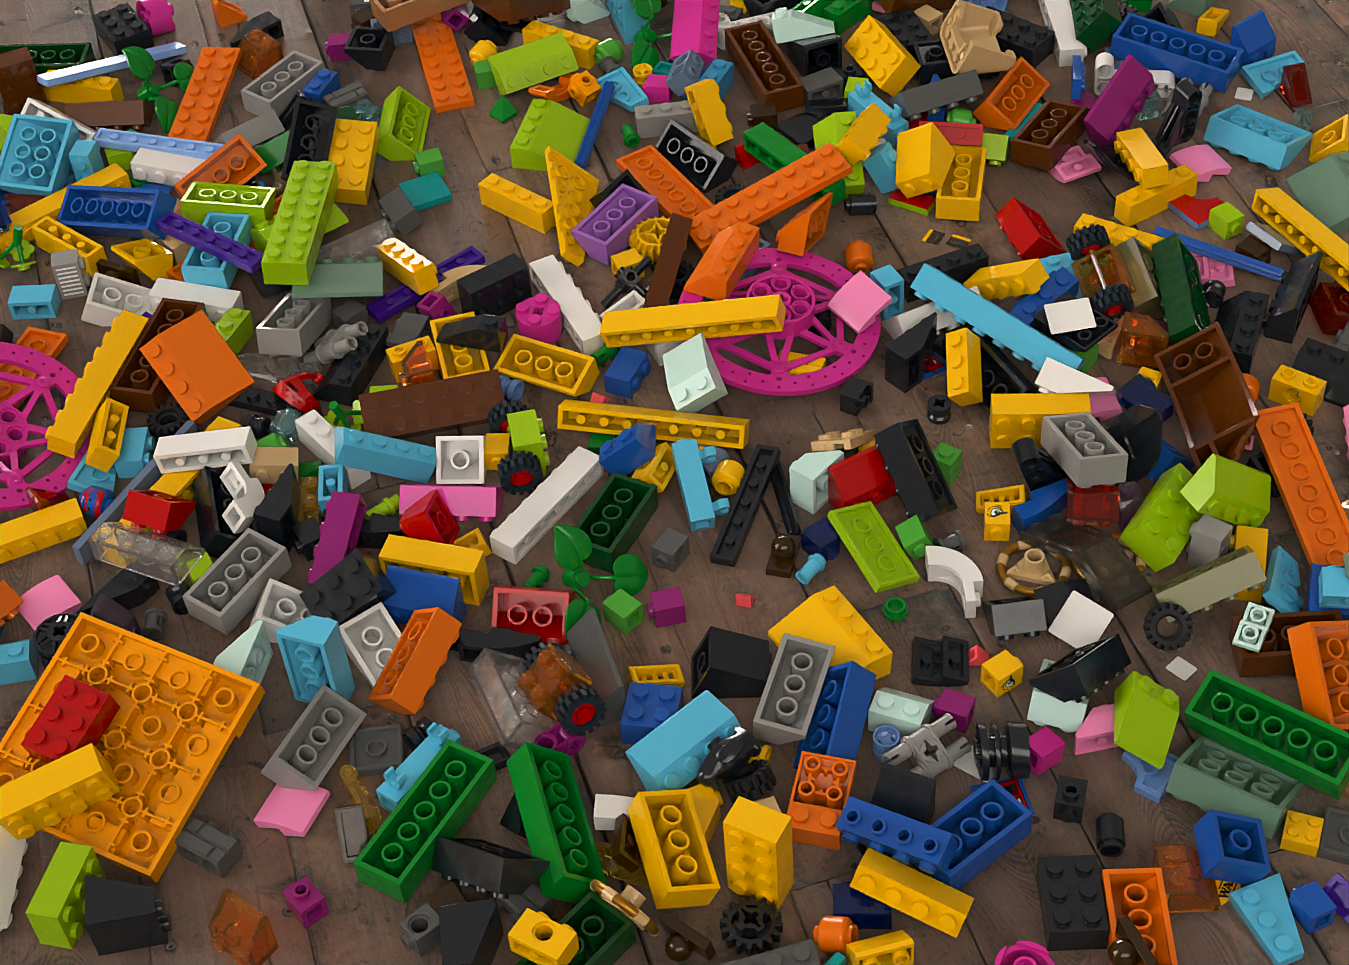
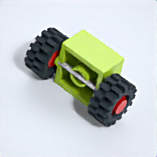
[488,399,550,495]

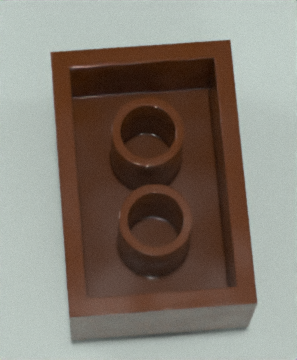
[0,47,47,116]

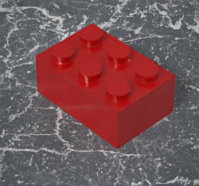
[21,675,120,764]

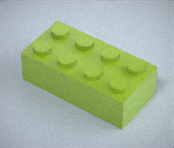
[1119,463,1204,573]

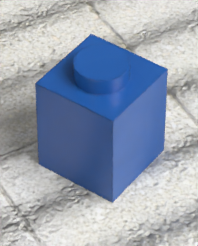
[1289,881,1337,935]

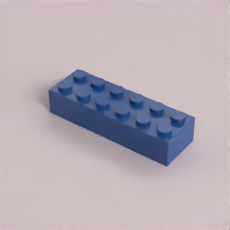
[1110,13,1244,93]
[57,185,177,240]

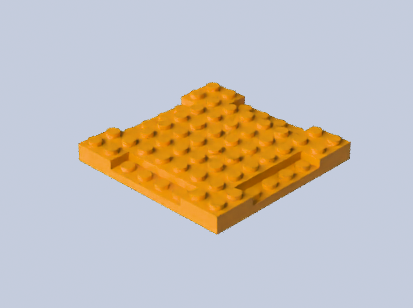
[0,612,265,883]

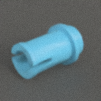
[795,553,826,585]

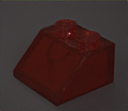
[1308,282,1349,335]
[1066,477,1120,526]

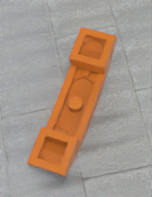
[528,73,574,102]

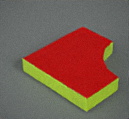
[888,189,936,216]

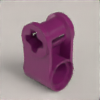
[533,722,586,756]

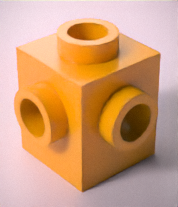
[567,70,602,107]

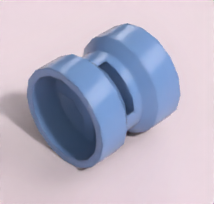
[499,374,525,403]
[872,725,900,763]

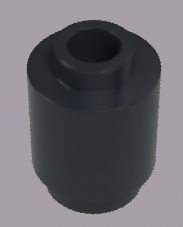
[844,193,877,216]
[1095,813,1126,857]

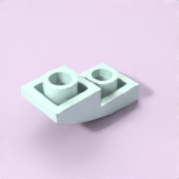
[1232,602,1275,653]

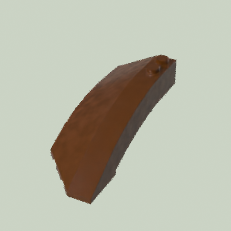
[1153,322,1259,470]

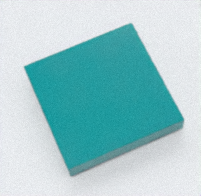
[398,171,453,212]

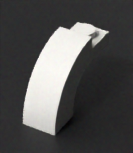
[220,460,265,534]
[925,546,983,618]

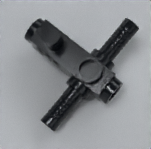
[600,256,652,309]

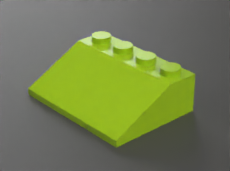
[510,98,590,172]

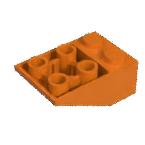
[786,751,857,851]

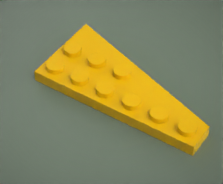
[544,146,599,267]

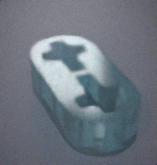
[1291,108,1313,132]

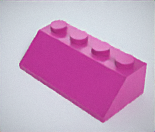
[670,0,720,67]
[399,484,505,521]

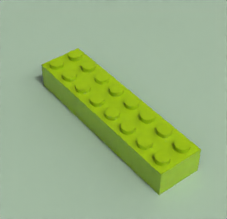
[261,160,339,286]

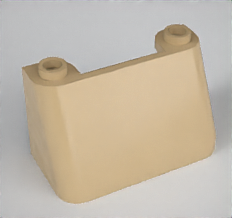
[940,0,1017,75]

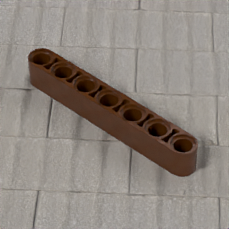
[643,212,693,308]

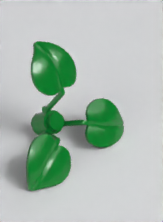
[631,0,672,71]
[121,46,194,133]
[554,525,648,644]

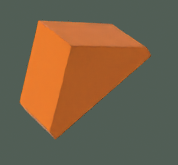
[210,0,248,28]

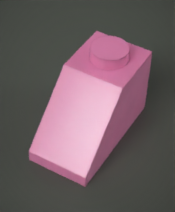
[1073,704,1118,755]

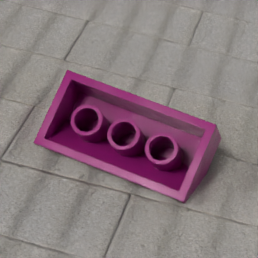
[1084,54,1155,146]

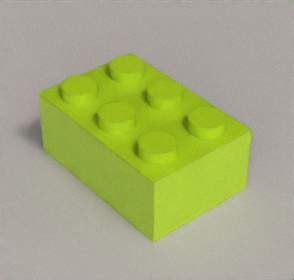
[25,841,106,949]

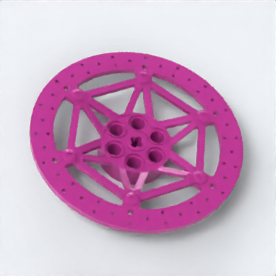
[678,248,881,396]
[0,342,93,511]

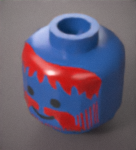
[78,485,115,518]

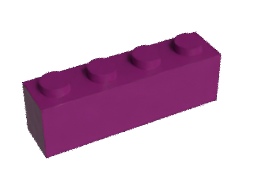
[307,491,367,585]

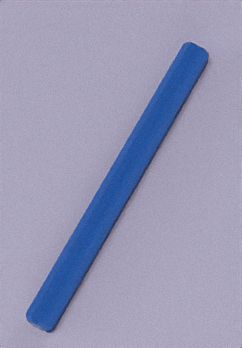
[574,81,615,168]
[1153,226,1284,281]

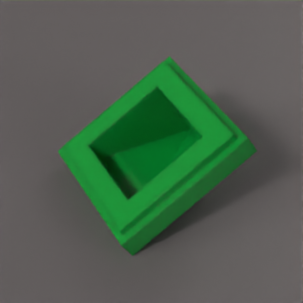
[489,96,517,124]
[298,459,323,482]

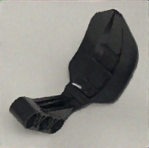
[1083,80,1202,181]
[1012,405,1163,497]

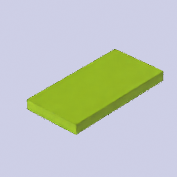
[827,501,920,593]

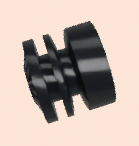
[33,613,78,669]
[973,720,1030,781]

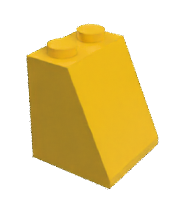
[895,122,956,199]

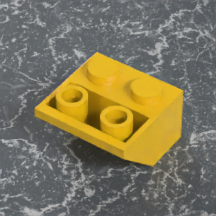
[846,930,914,965]

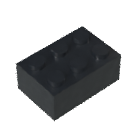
[92,2,154,56]
[874,7,934,58]
[457,253,532,316]
[299,548,396,626]
[1036,855,1109,951]

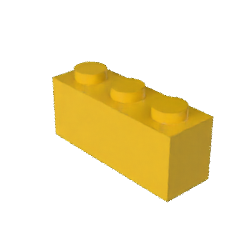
[684,79,734,145]
[835,102,891,165]
[946,328,983,407]
[85,397,129,473]
[1228,525,1268,603]

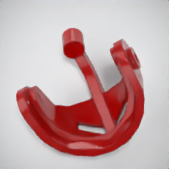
[272,372,324,414]

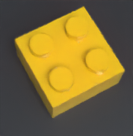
[1280,810,1324,857]

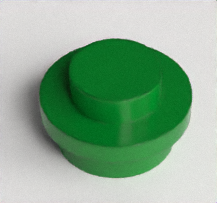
[882,597,908,621]

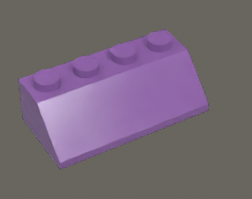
[571,184,659,265]

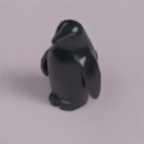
[697,726,761,791]

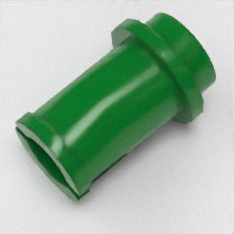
[621,124,640,148]
[590,342,619,367]
[522,565,550,588]

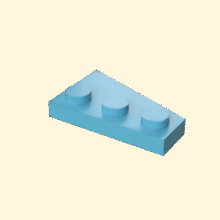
[1240,50,1306,100]
[596,66,650,112]
[67,453,117,493]
[1262,545,1304,613]
[1228,873,1304,965]

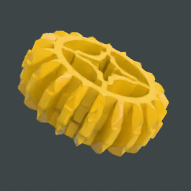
[629,216,688,265]

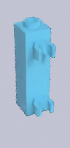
[848,80,909,146]
[672,439,730,532]
[376,722,462,813]

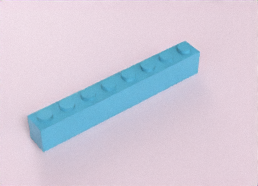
[910,263,1086,372]

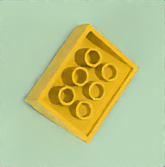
[768,585,893,680]

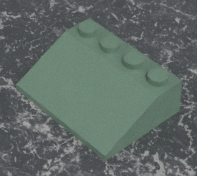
[1285,152,1349,233]
[292,256,384,298]
[1165,735,1304,839]

